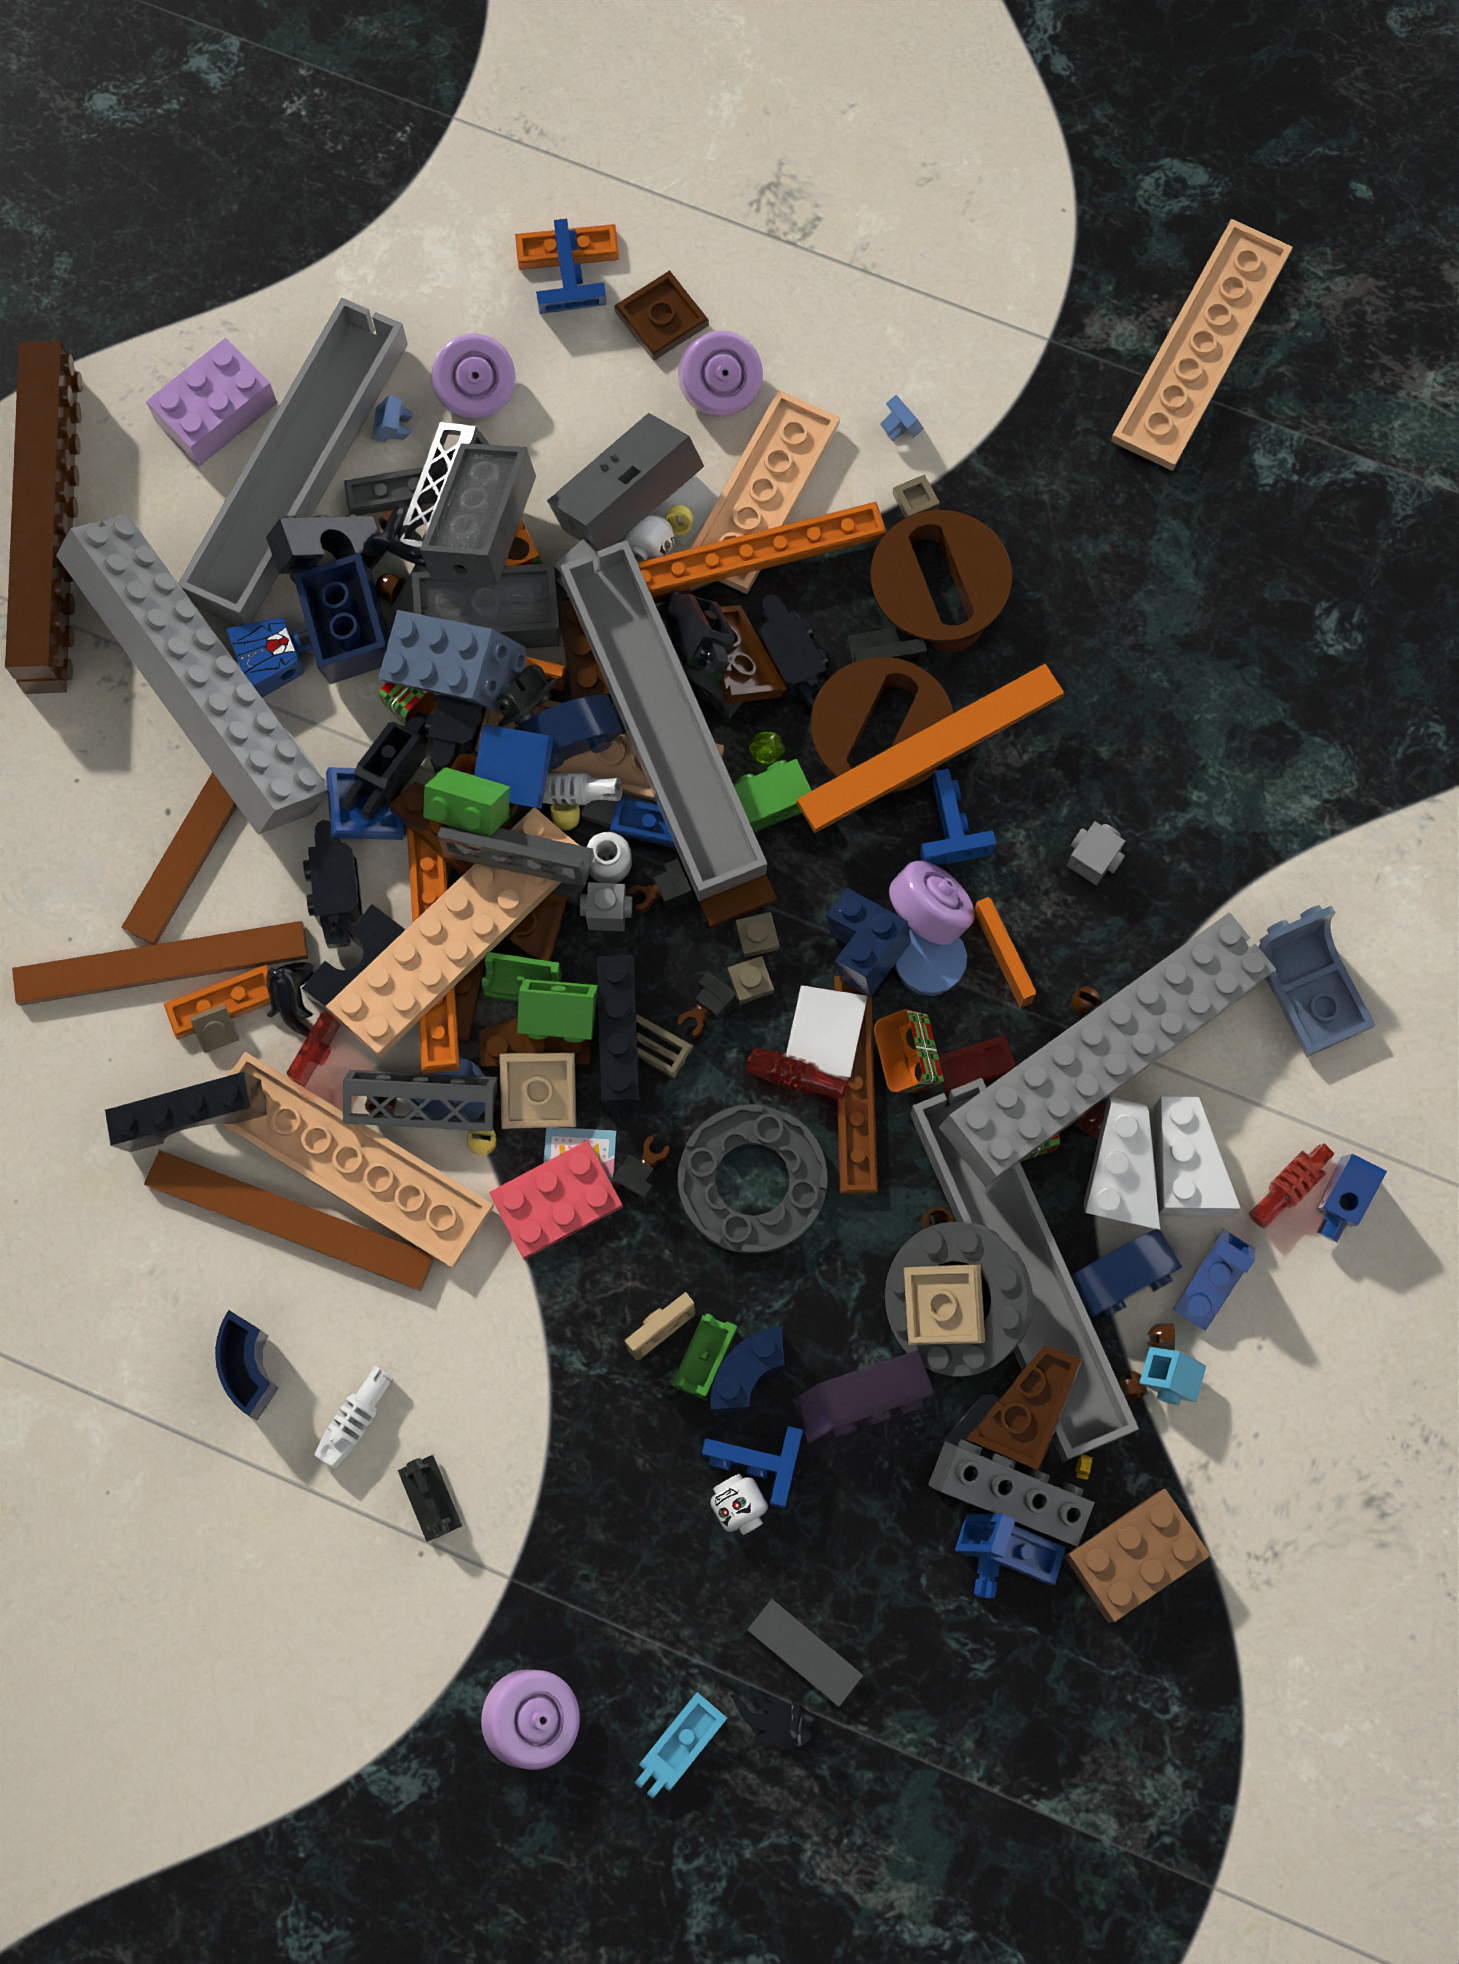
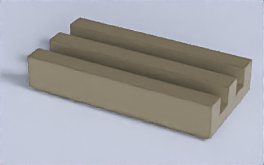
[636,1014,693,1080]

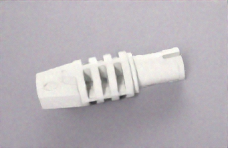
[542,773,623,805]
[314,1366,394,1469]

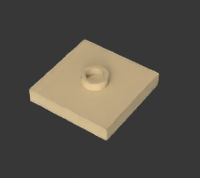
[500,1052,577,1129]
[904,1264,985,1345]
[625,1292,695,1360]

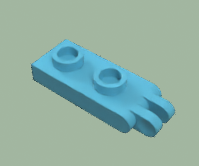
[635,1692,727,1799]

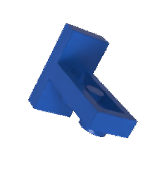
[536,218,606,314]
[920,769,996,866]
[1173,1228,1255,1331]
[702,1426,803,1509]
[955,1514,1066,1585]

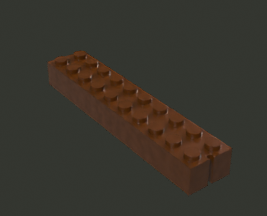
[5,341,83,694]

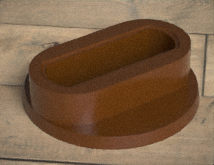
[871,510,1012,652]
[811,657,953,799]

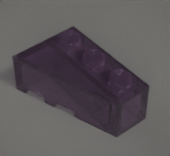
[792,1350,934,1444]

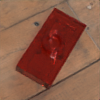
[286,1011,341,1088]
[938,1035,1016,1094]

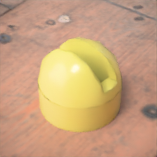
[665,505,693,535]
[551,803,580,831]
[467,1130,497,1156]

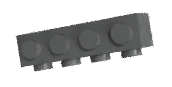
[928,1439,1095,1547]

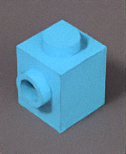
[1139,1347,1206,1405]

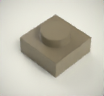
[893,474,940,518]
[736,912,780,958]
[727,956,774,1005]
[190,1003,239,1053]

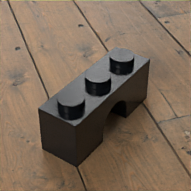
[266,514,386,574]
[301,904,406,1022]

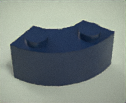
[514,695,623,770]
[1071,1229,1182,1318]
[215,1310,278,1420]
[711,1326,785,1414]

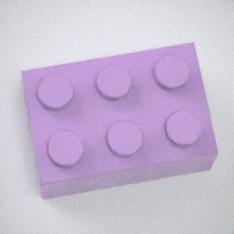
[146,338,277,466]

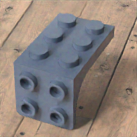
[378,610,527,715]
[1258,905,1375,1058]

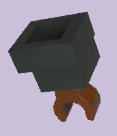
[628,859,694,913]
[678,971,738,1038]
[613,1136,669,1206]

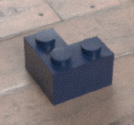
[826,888,911,997]

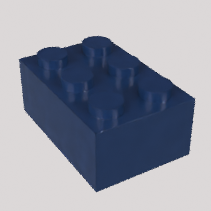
[293,553,390,684]

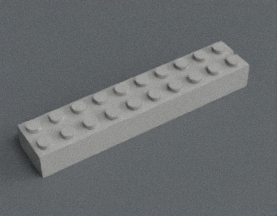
[178,297,408,626]
[56,514,329,835]
[560,540,767,901]
[939,912,1276,1187]
[910,1078,1139,1463]

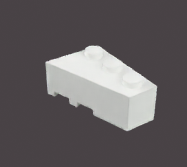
[1083,1096,1160,1230]
[1154,1096,1241,1217]

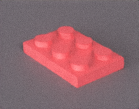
[489,1140,623,1260]

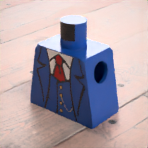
[226,618,313,698]
[1317,1154,1387,1243]

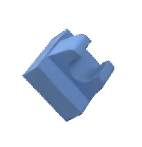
[372,395,413,443]
[880,395,924,440]

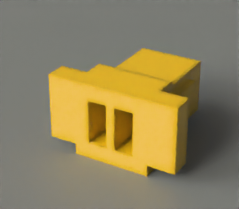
[1075,1455,1093,1480]

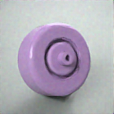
[678,331,763,417]
[431,333,516,419]
[889,861,975,945]
[481,1670,580,1770]

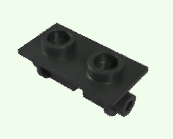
[496,665,560,727]
[397,1455,462,1542]

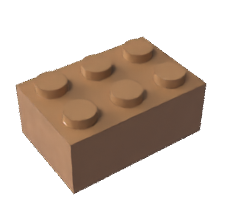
[1064,1489,1211,1623]

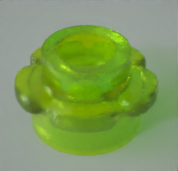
[749,732,785,764]

